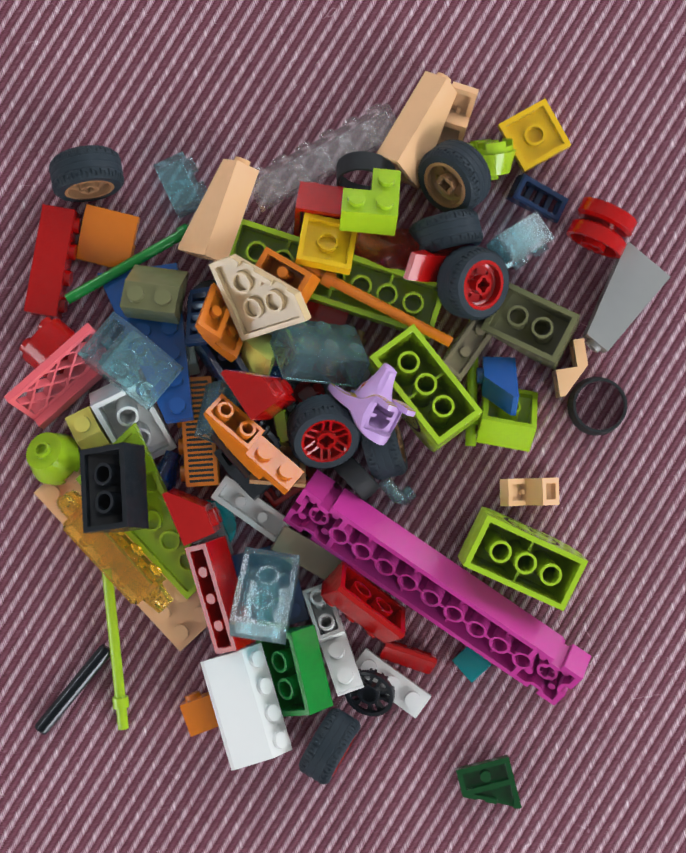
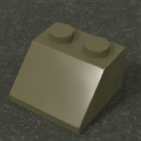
[120,264,189,324]

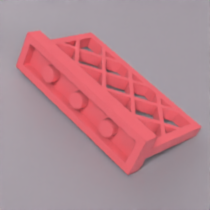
[4,323,124,430]

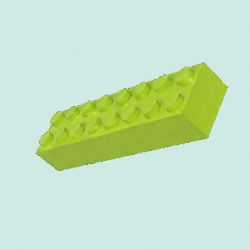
[230,218,441,340]

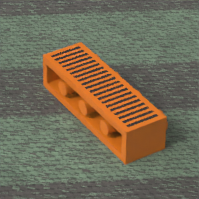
[177,376,221,487]

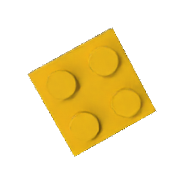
[497,98,571,173]
[295,212,357,275]

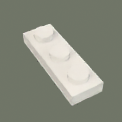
[211,475,290,542]
[356,647,432,718]

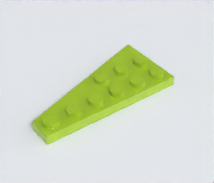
[76,423,197,599]

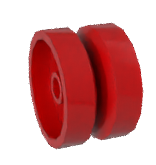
[566,197,638,259]

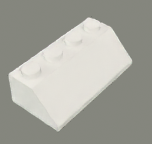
[200,643,293,771]

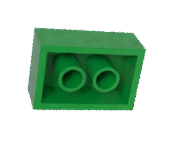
[255,625,333,717]

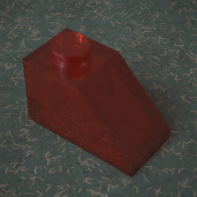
[354,228,420,269]

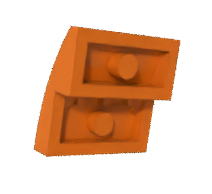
[76,204,140,268]
[195,283,243,362]

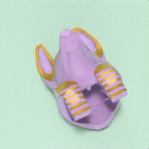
[327,363,416,445]

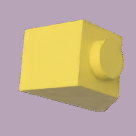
[240,334,280,376]
[65,406,112,450]

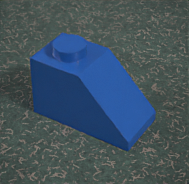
[476,357,519,416]

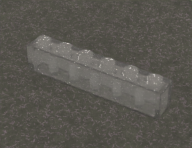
[251,103,397,213]

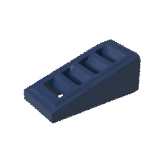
[506,173,569,223]
[185,287,210,347]

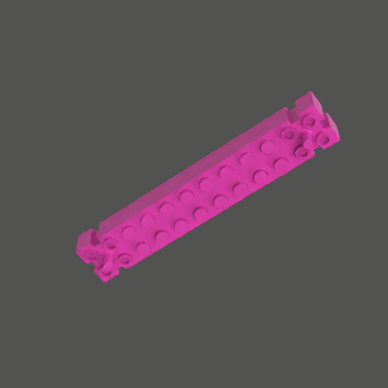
[283,469,591,705]

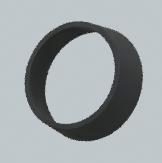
[336,151,395,190]
[567,377,627,436]

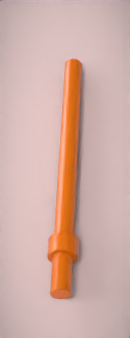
[303,266,454,347]

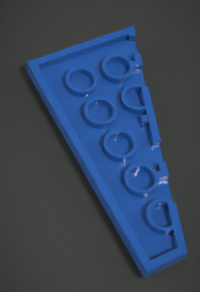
[97,263,194,424]

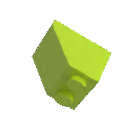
[476,389,538,452]

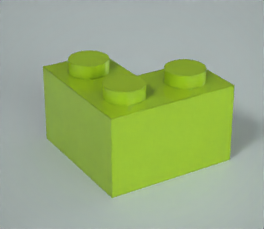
[339,168,401,236]

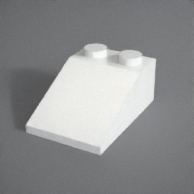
[89,370,177,459]

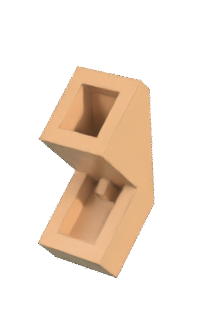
[437,81,479,144]
[552,338,588,398]
[500,478,559,506]

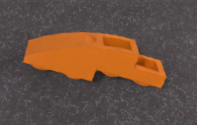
[203,393,304,495]

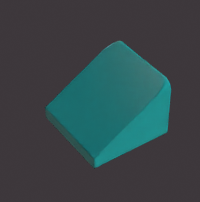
[452,647,491,683]

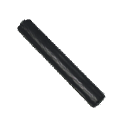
[35,644,110,735]

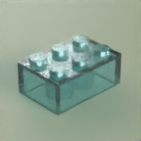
[270,320,370,387]
[229,547,300,645]

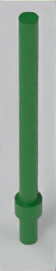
[64,224,189,304]

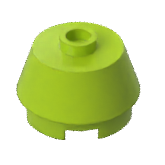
[467,138,516,180]
[26,432,80,485]

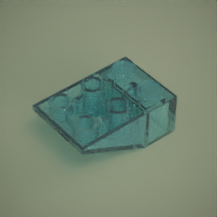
[78,311,184,411]

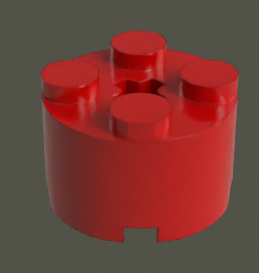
[19,317,85,378]

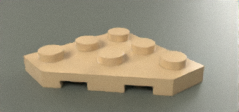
[208,254,312,341]

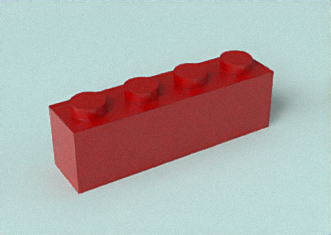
[24,204,82,319]
[185,535,256,654]

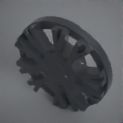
[345,668,395,716]

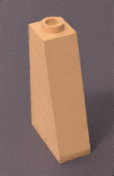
[376,71,457,188]
[178,156,259,261]

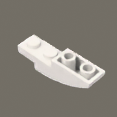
[302,584,364,697]

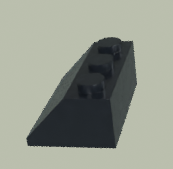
[80,442,149,533]

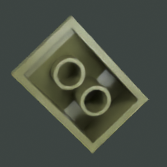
[481,282,580,370]

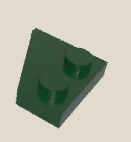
[455,755,522,809]

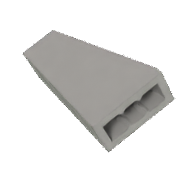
[582,242,671,354]

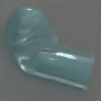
[379,478,416,505]

